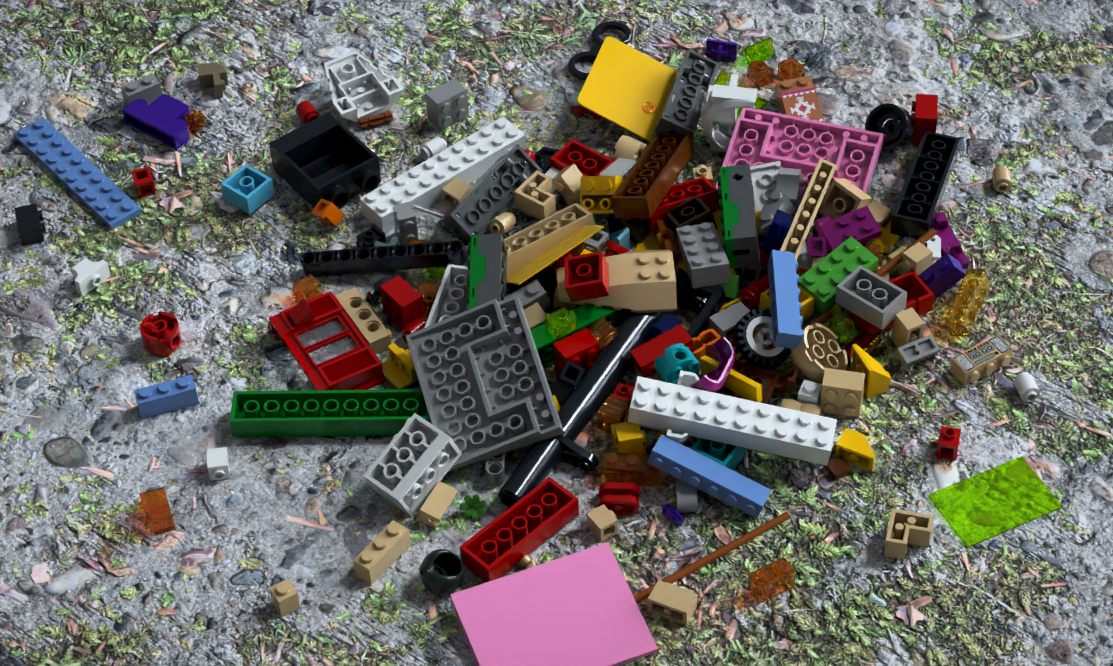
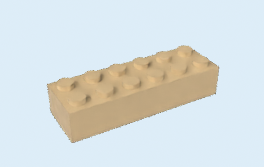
[503,203,596,277]

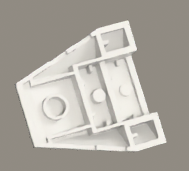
[324,51,404,123]

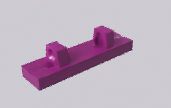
[931,212,969,269]

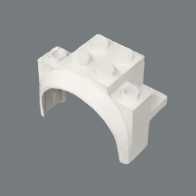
[700,74,758,152]

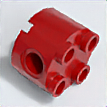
[140,312,182,358]

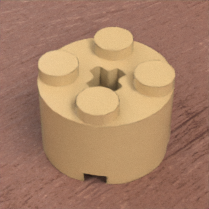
[610,135,648,161]

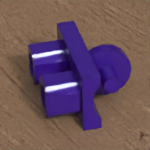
[705,39,738,61]

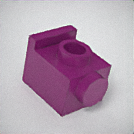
[805,237,827,258]

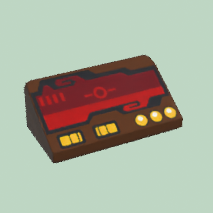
[842,331,882,364]

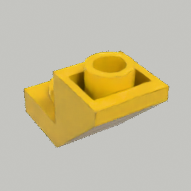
[865,225,901,254]

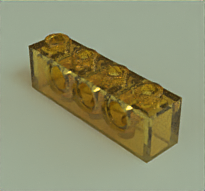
[945,269,991,337]

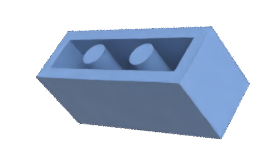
[134,375,199,420]

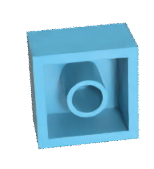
[221,164,275,215]

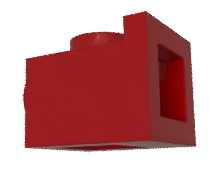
[131,167,156,198]
[610,382,635,415]

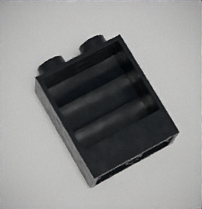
[269,112,381,209]

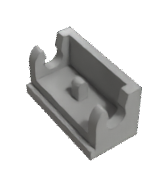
[894,334,941,370]

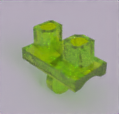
[742,37,775,65]

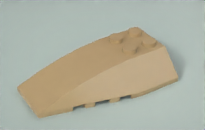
[556,250,677,313]

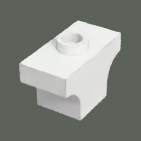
[72,258,111,297]

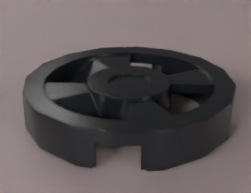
[366,275,395,307]

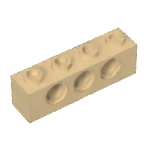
[335,287,393,354]

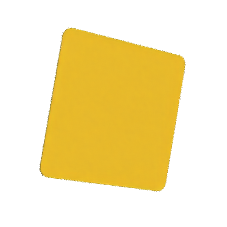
[577,36,676,142]

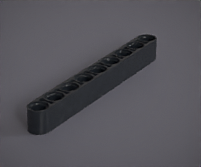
[300,240,467,277]

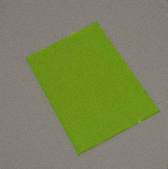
[928,456,1063,548]

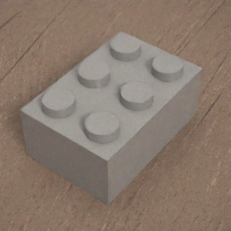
[835,265,907,330]

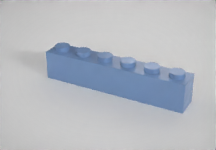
[767,250,804,349]
[647,434,772,519]

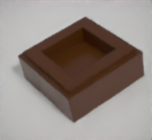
[824,455,853,480]

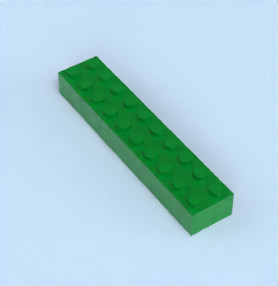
[230,389,432,437]

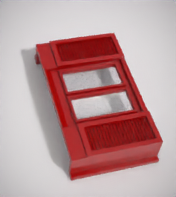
[269,291,386,390]

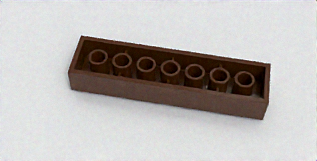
[611,132,694,220]

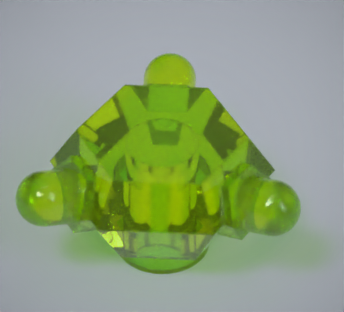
[827,304,859,344]

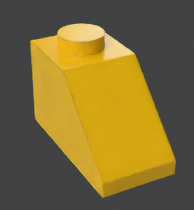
[835,428,875,471]

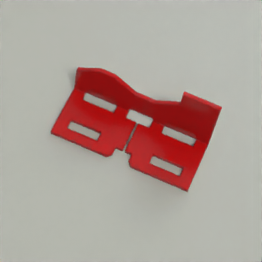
[571,105,601,120]

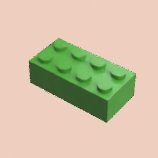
[798,236,879,314]

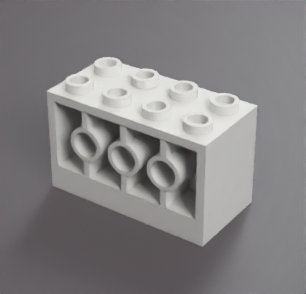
[363,413,462,517]

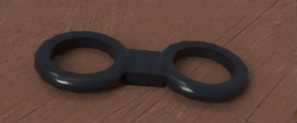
[568,21,632,81]

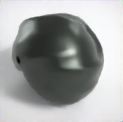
[419,549,464,595]

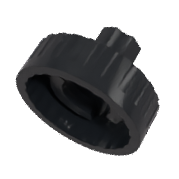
[865,103,914,152]

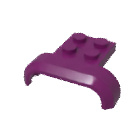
[813,206,882,254]
[690,336,735,393]

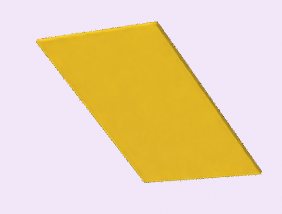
[507,225,604,285]

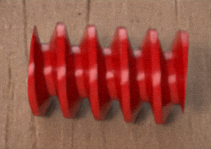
[738,274,769,311]

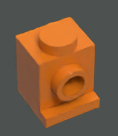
[311,198,345,227]

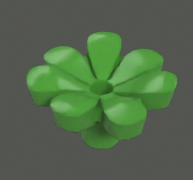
[460,494,486,521]

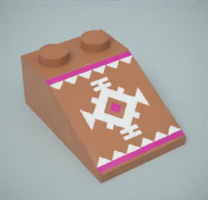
[775,76,824,122]

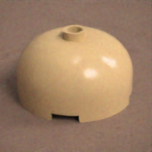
[791,323,848,383]

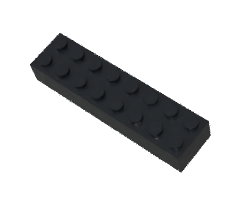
[890,131,960,240]

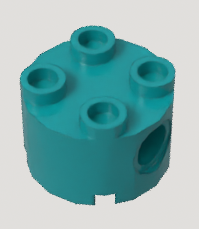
[654,343,700,384]

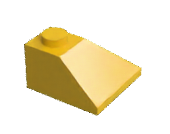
[850,344,891,398]

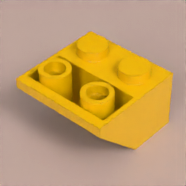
[580,176,623,214]

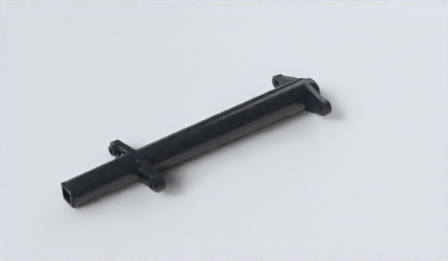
[498,265,709,508]

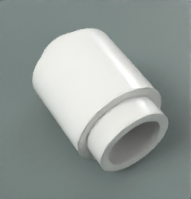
[420,137,447,160]
[1014,372,1040,402]

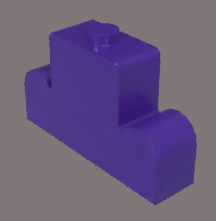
[122,94,191,150]

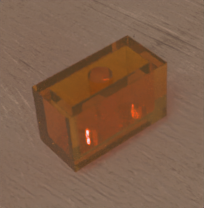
[138,487,176,536]
[747,557,796,604]

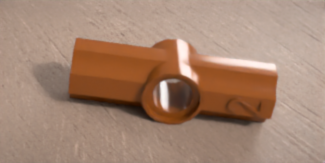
[653,219,681,264]

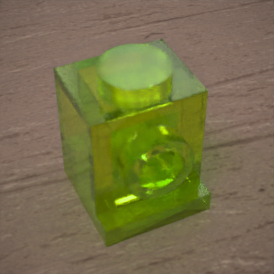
[545,307,577,339]

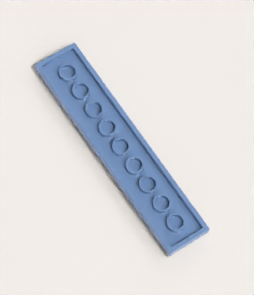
[13,117,142,230]

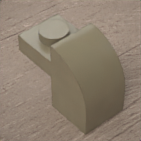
[197,63,229,98]

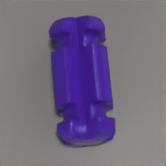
[662,504,684,527]

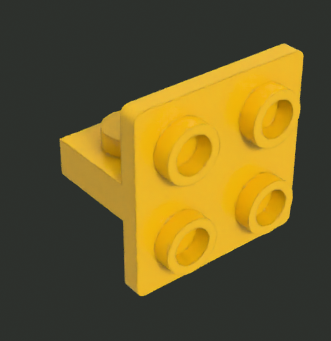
[382,343,419,389]

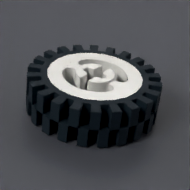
[732,308,791,370]

